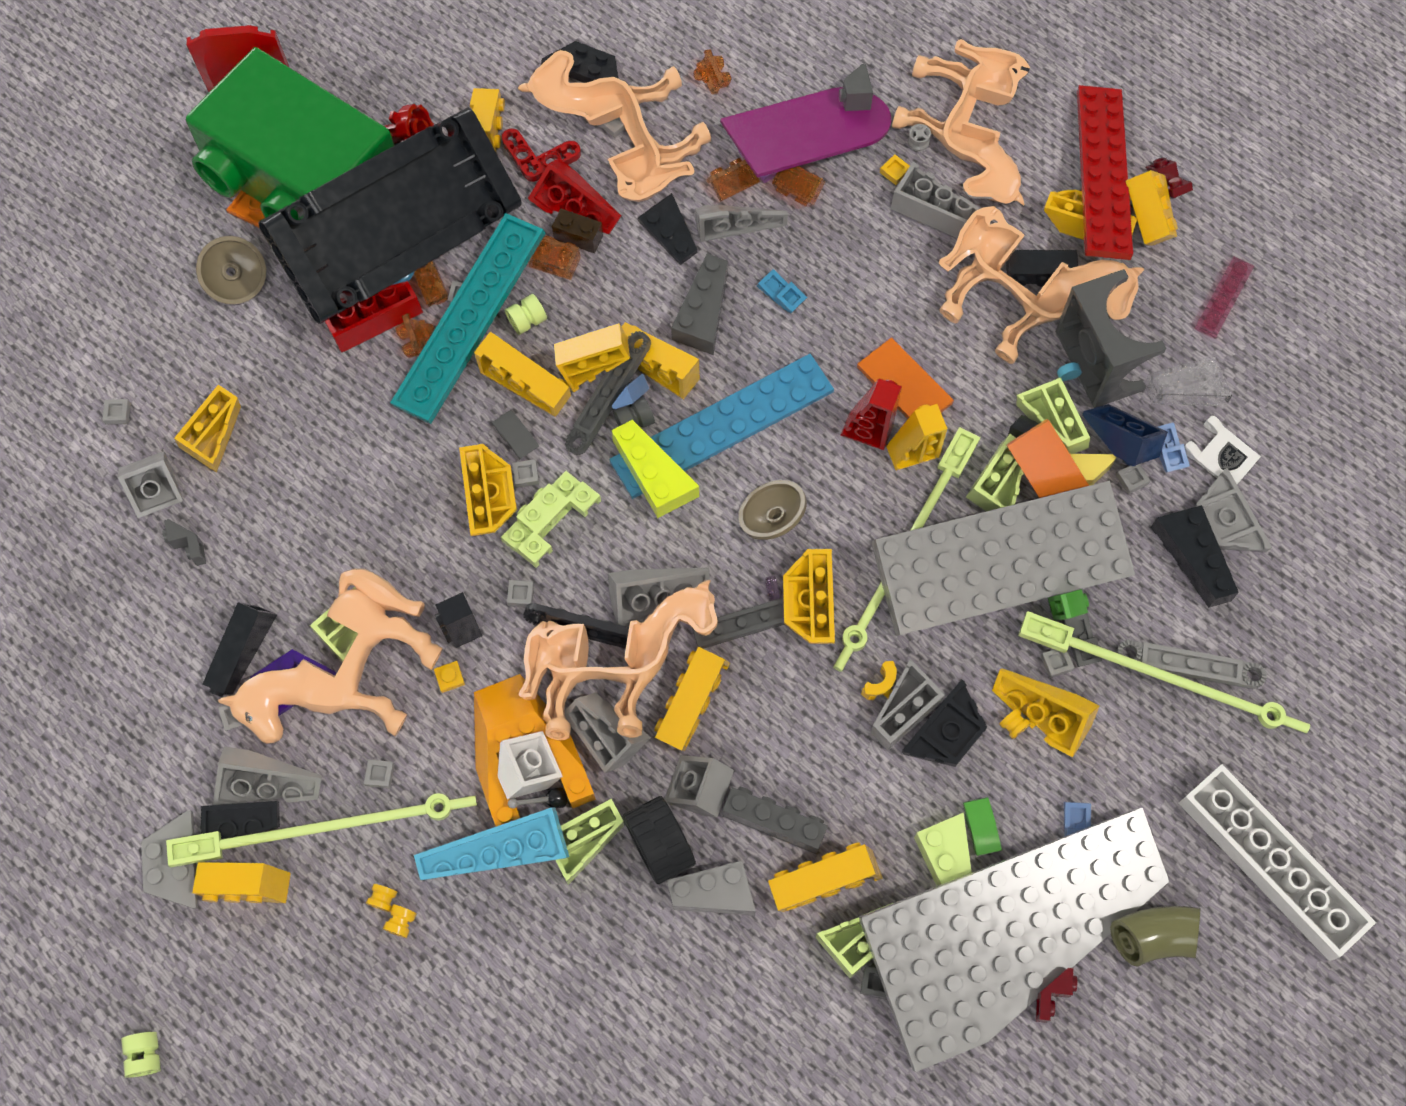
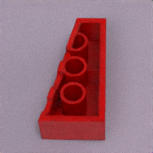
[325,281,423,353]
[841,378,902,451]

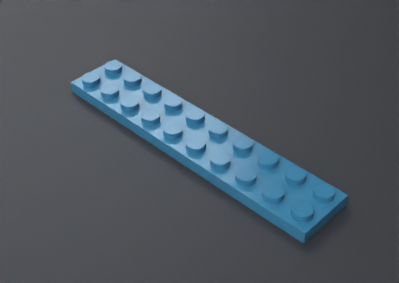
[609,354,834,499]

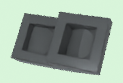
[492,410,539,460]
[1062,613,1102,667]

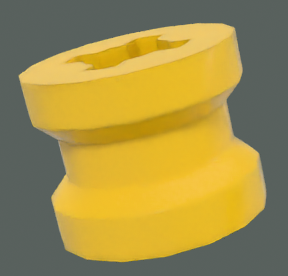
[999,708,1031,739]
[366,884,398,912]

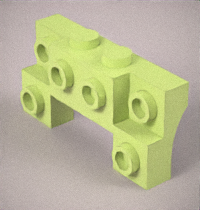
[501,471,601,568]

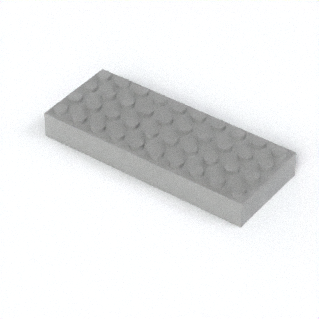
[871,481,1135,636]

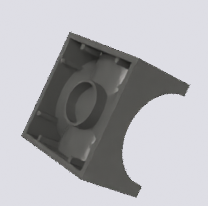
[1055,269,1167,408]

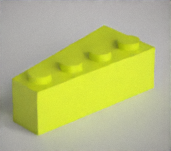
[611,420,699,518]

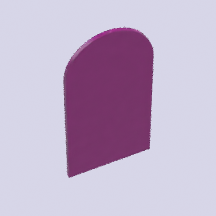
[720,87,891,178]

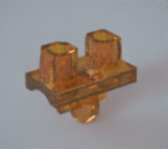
[693,49,731,95]
[414,261,449,307]
[395,313,435,358]

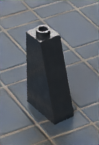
[202,602,277,697]

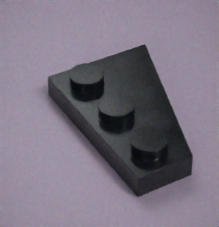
[638,193,698,265]
[201,801,280,839]

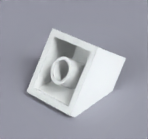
[498,731,563,800]

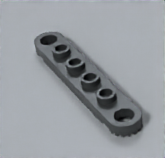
[565,331,651,455]

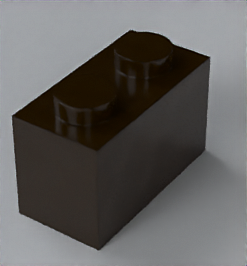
[552,208,603,254]

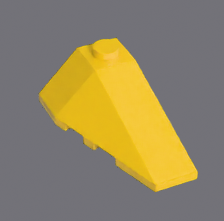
[992,668,1100,757]

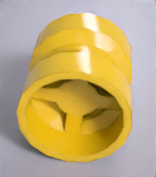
[383,904,417,938]

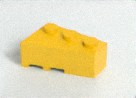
[886,404,947,471]

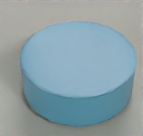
[1057,362,1082,381]

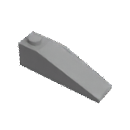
[608,568,710,627]
[213,746,322,805]

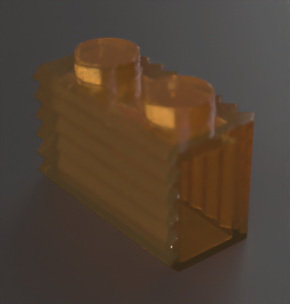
[772,166,826,206]

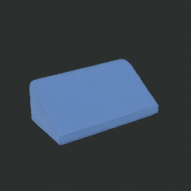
[612,374,649,409]

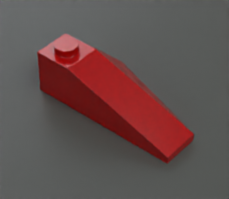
[528,158,621,234]

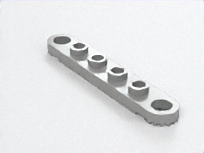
[1116,640,1267,689]

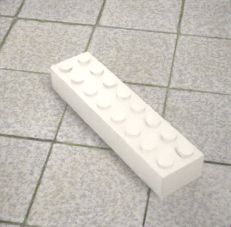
[1178,764,1376,962]

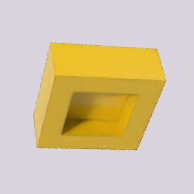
[880,154,910,185]
[434,661,465,693]

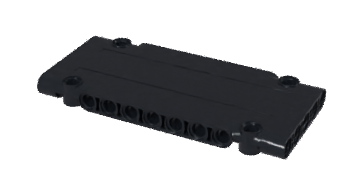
[258,107,522,324]

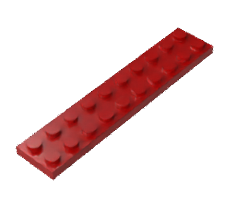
[1077,85,1133,260]

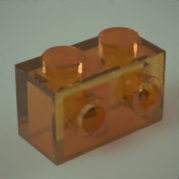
[528,236,581,280]

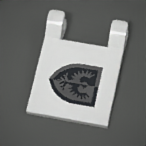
[1184,416,1261,484]

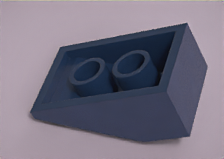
[1082,404,1168,466]

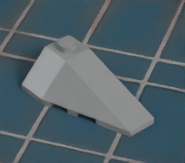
[695,204,788,242]

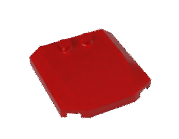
[186,25,289,92]

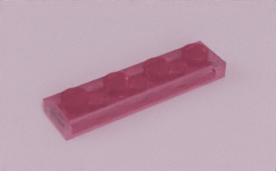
[1194,256,1254,339]

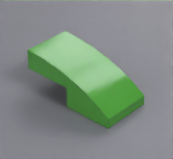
[963,797,1002,856]

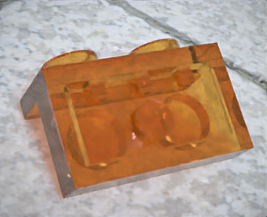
[706,157,760,202]

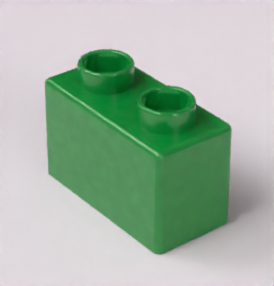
[186,47,394,220]

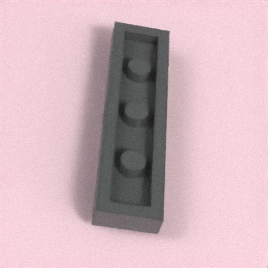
[692,598,785,649]

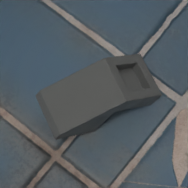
[162,519,206,566]

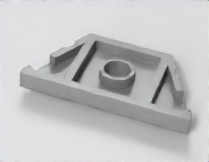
[1194,468,1272,552]
[141,810,198,909]

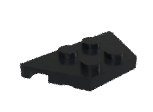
[541,41,619,83]
[902,679,987,767]

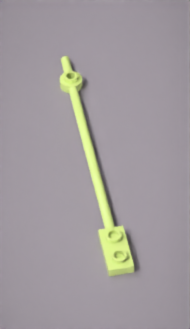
[833,427,981,672]
[1018,611,1310,733]
[166,793,477,867]

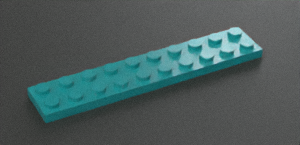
[390,213,546,424]

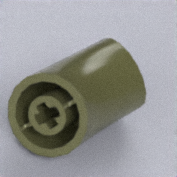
[1110,906,1201,967]

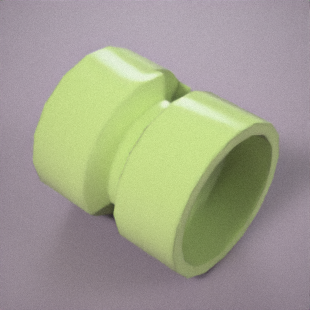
[505,294,547,335]
[121,1032,161,1078]

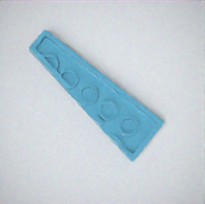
[414,807,569,880]

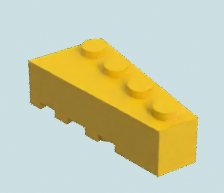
[474,332,571,417]
[654,647,730,751]
[768,842,883,912]

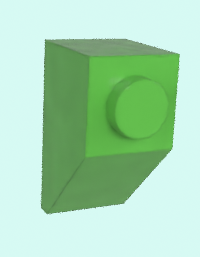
[1048,589,1089,621]

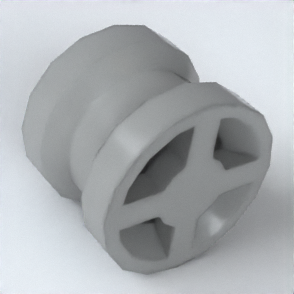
[908,124,931,151]

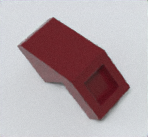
[1145,157,1193,198]
[1036,968,1078,1023]

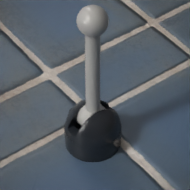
[508,788,567,809]

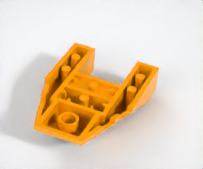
[474,674,596,827]

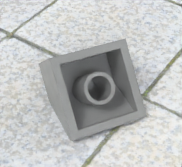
[118,451,183,518]
[664,755,734,817]

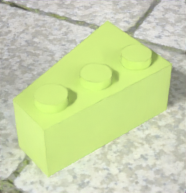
[815,902,894,978]

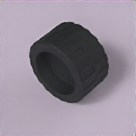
[622,796,696,885]

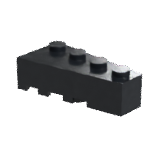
[1150,505,1239,608]

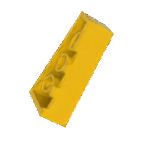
[621,322,700,400]

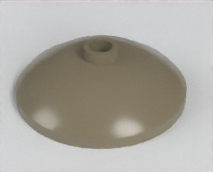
[196,236,266,305]
[738,480,807,540]

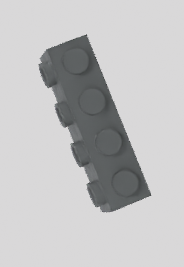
[722,787,828,854]

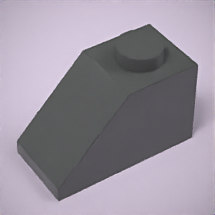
[839,64,873,111]

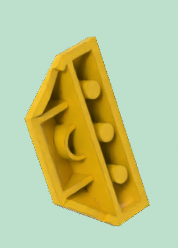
[1044,189,1137,240]
[459,444,517,536]
[783,549,835,644]

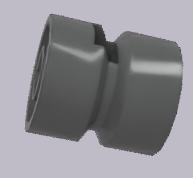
[613,396,655,428]

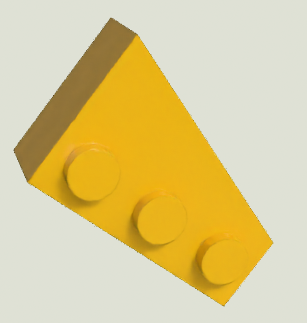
[470,88,505,152]
[1126,170,1178,246]
[554,323,630,392]
[174,384,241,473]
[192,862,291,904]

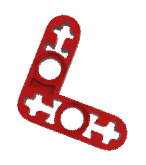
[502,128,581,182]

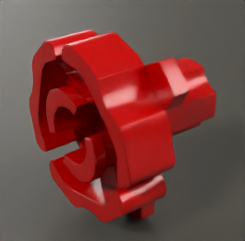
[385,104,434,144]

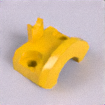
[861,661,897,700]

